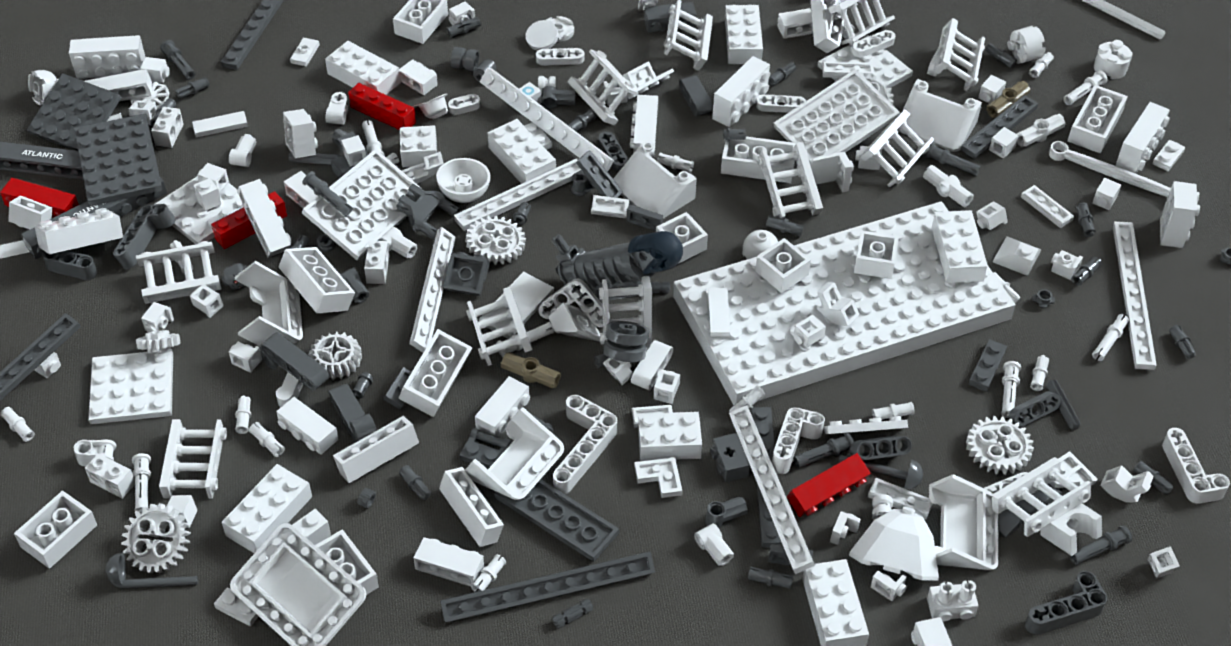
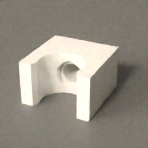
[1040,504,1102,556]

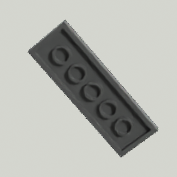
[494,479,619,562]

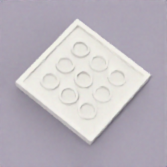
[818,35,913,88]
[155,176,243,244]
[89,349,173,425]

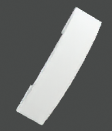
[401,152,444,184]

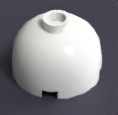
[28,70,58,105]
[742,230,778,260]

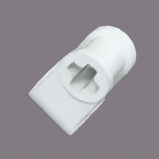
[326,92,348,125]
[74,439,116,467]

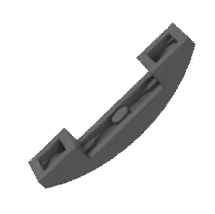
[998,484,1062,539]

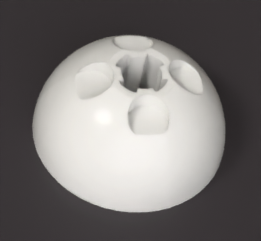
[436,158,490,203]

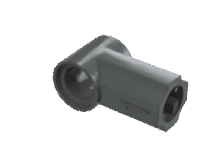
[542,86,575,109]
[332,129,356,153]
[340,268,369,304]
[705,496,748,528]

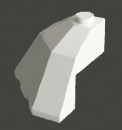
[849,507,939,581]

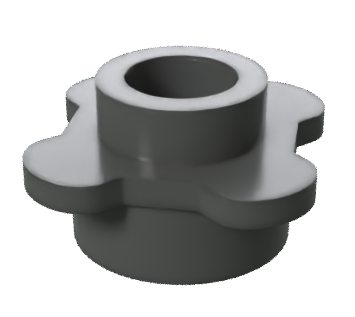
[1220,247,1231,264]
[1032,289,1055,308]

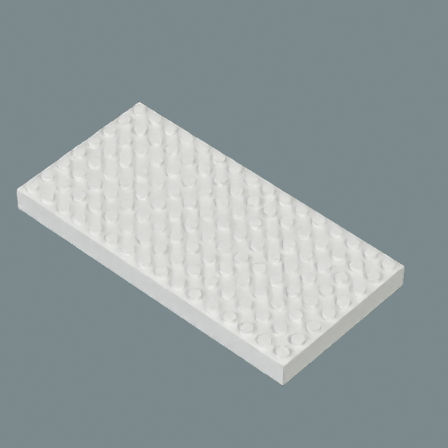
[673,201,1016,405]

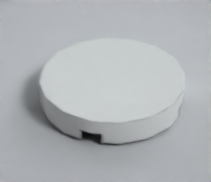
[547,16,574,42]
[526,20,559,51]

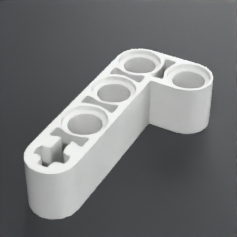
[772,408,825,474]
[1162,428,1230,504]

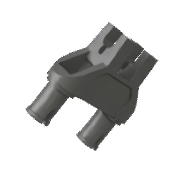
[396,183,459,240]

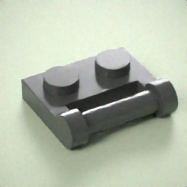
[460,428,512,469]

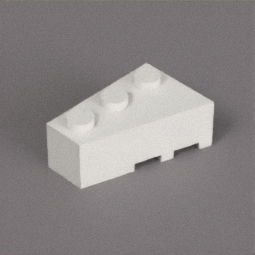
[811,0,848,53]

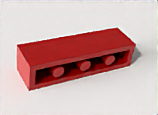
[348,82,416,130]
[0,178,79,218]
[211,191,287,249]
[786,453,871,517]

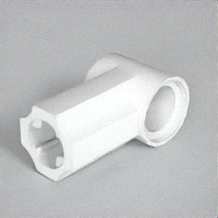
[229,134,256,167]
[379,227,417,259]
[694,523,734,566]

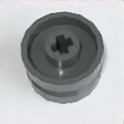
[603,321,649,362]

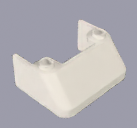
[235,261,303,346]

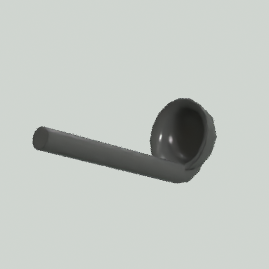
[838,455,923,489]
[106,552,198,589]

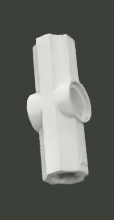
[1017,114,1066,147]
[923,165,974,207]

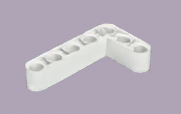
[553,395,617,494]

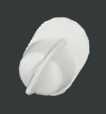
[412,94,448,119]

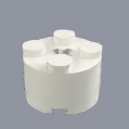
[1007,26,1045,64]
[1094,40,1133,79]

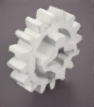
[136,330,180,353]

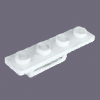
[623,61,674,99]

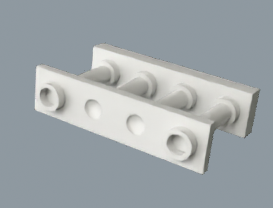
[663,0,713,71]
[828,0,895,45]
[933,18,985,91]
[568,49,638,126]
[860,110,934,187]
[758,142,823,220]
[136,241,221,304]
[599,276,652,349]
[466,286,532,366]
[159,419,227,499]
[992,457,1091,537]

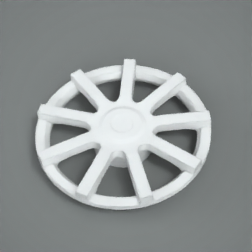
[130,82,169,109]

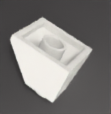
[993,236,1041,276]
[548,302,600,341]

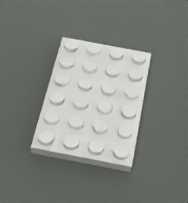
[774,69,900,163]
[302,149,422,260]

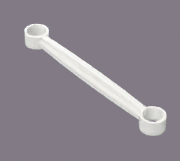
[1049,141,1171,198]

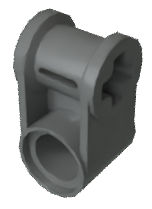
[571,170,595,196]

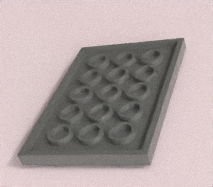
[74,114,163,206]

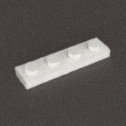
[824,416,908,434]

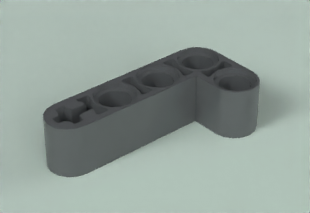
[113,204,176,269]
[260,332,330,390]
[328,383,376,443]
[1025,571,1107,635]

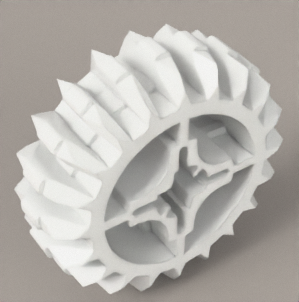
[308,332,362,381]

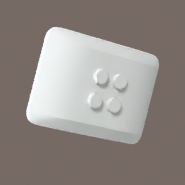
[230,523,366,646]

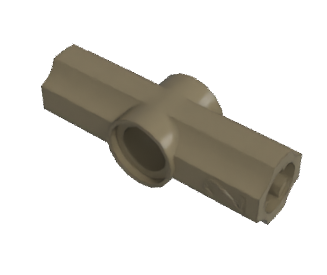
[986,81,1030,118]
[501,352,561,388]

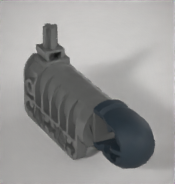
[551,231,683,304]

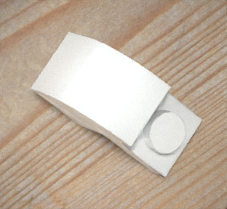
[817,282,859,326]
[1100,465,1154,503]

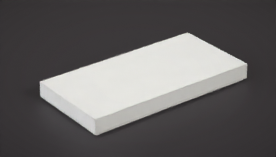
[479,272,554,339]

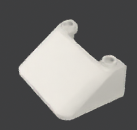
[897,79,982,152]
[613,140,697,219]
[465,407,564,500]
[929,475,998,570]

